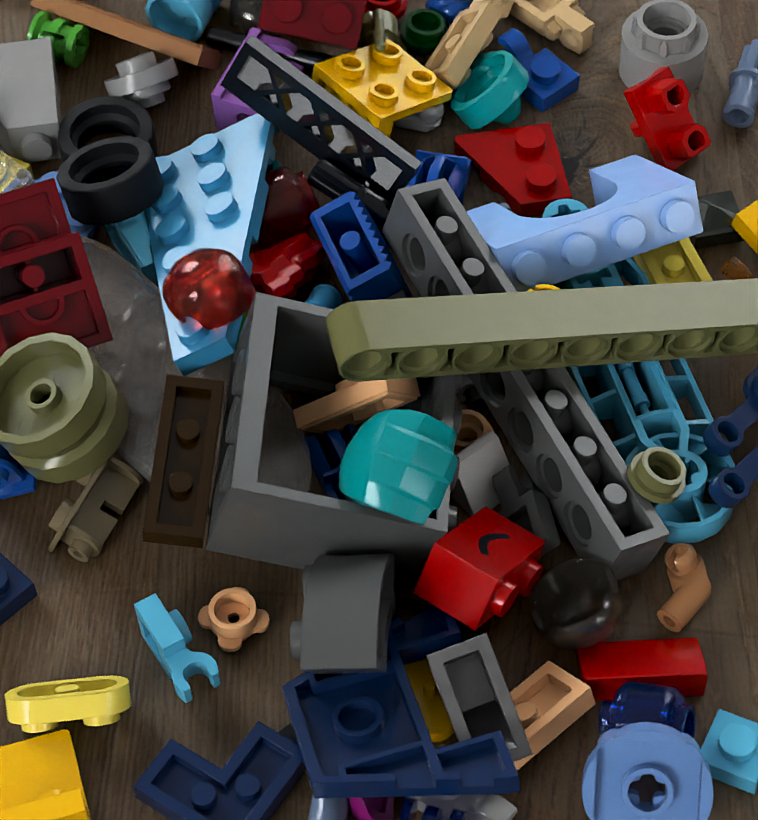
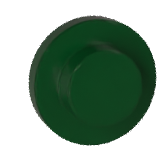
[400,9,448,54]

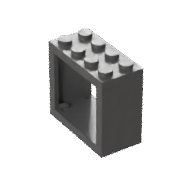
[205,292,464,588]

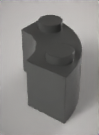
[290,553,396,674]

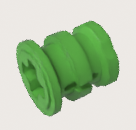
[27,10,90,68]

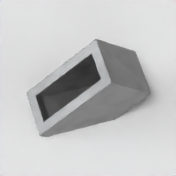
[427,633,533,762]

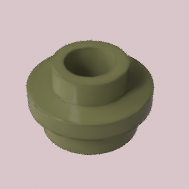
[627,446,686,504]

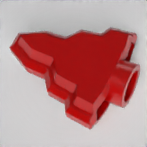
[240,233,327,312]

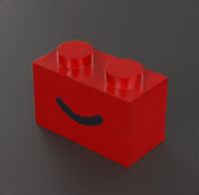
[413,506,546,630]

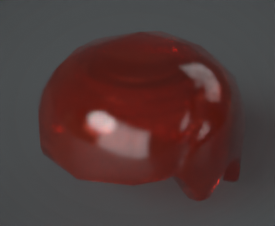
[162,248,256,330]

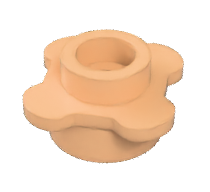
[198,587,270,652]

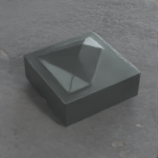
[690,190,745,250]

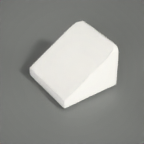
[450,431,509,516]

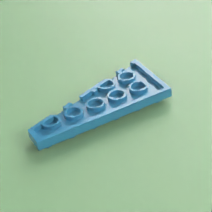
[144,113,281,376]

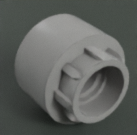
[619,0,708,93]

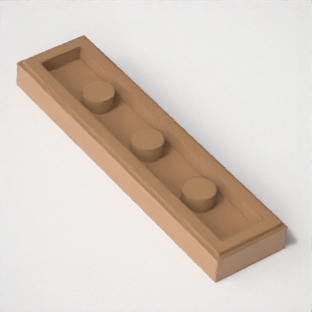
[31,0,223,71]

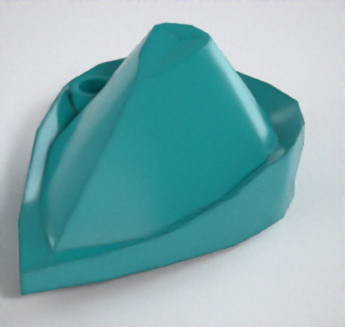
[451,51,529,129]

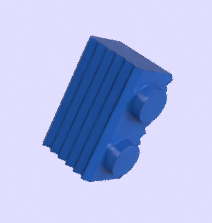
[309,191,412,302]

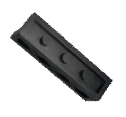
[220,35,422,203]

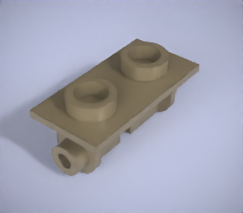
[47,456,143,562]

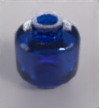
[598,681,696,738]

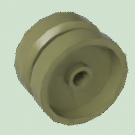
[0,332,129,484]

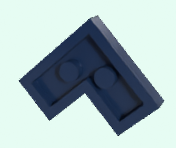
[133,721,306,820]

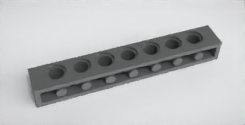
[382,178,670,588]

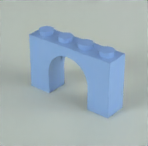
[466,154,703,292]

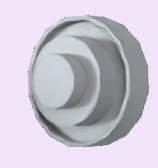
[104,51,179,109]

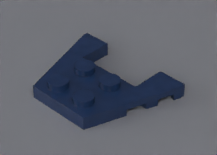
[281,601,520,799]

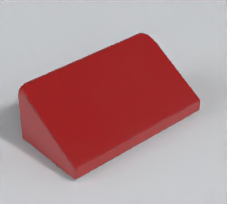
[576,637,708,701]

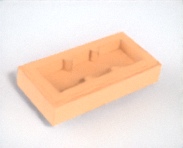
[293,378,421,434]

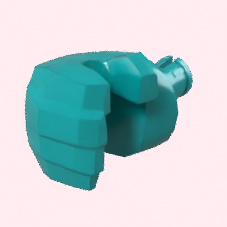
[338,410,458,525]

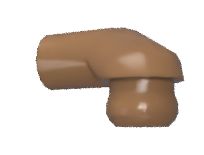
[657,543,712,632]

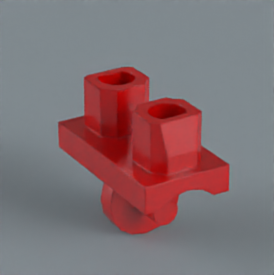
[623,67,711,171]

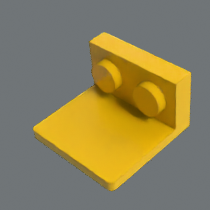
[311,39,453,138]
[0,729,91,820]

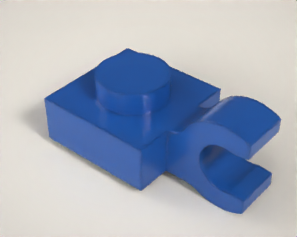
[497,28,580,113]

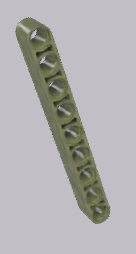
[325,278,758,382]

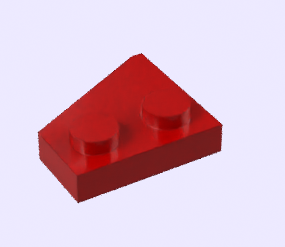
[454,122,572,217]

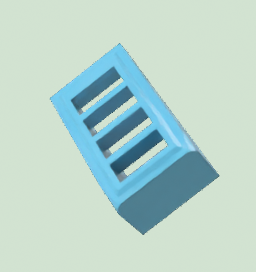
[104,211,161,300]

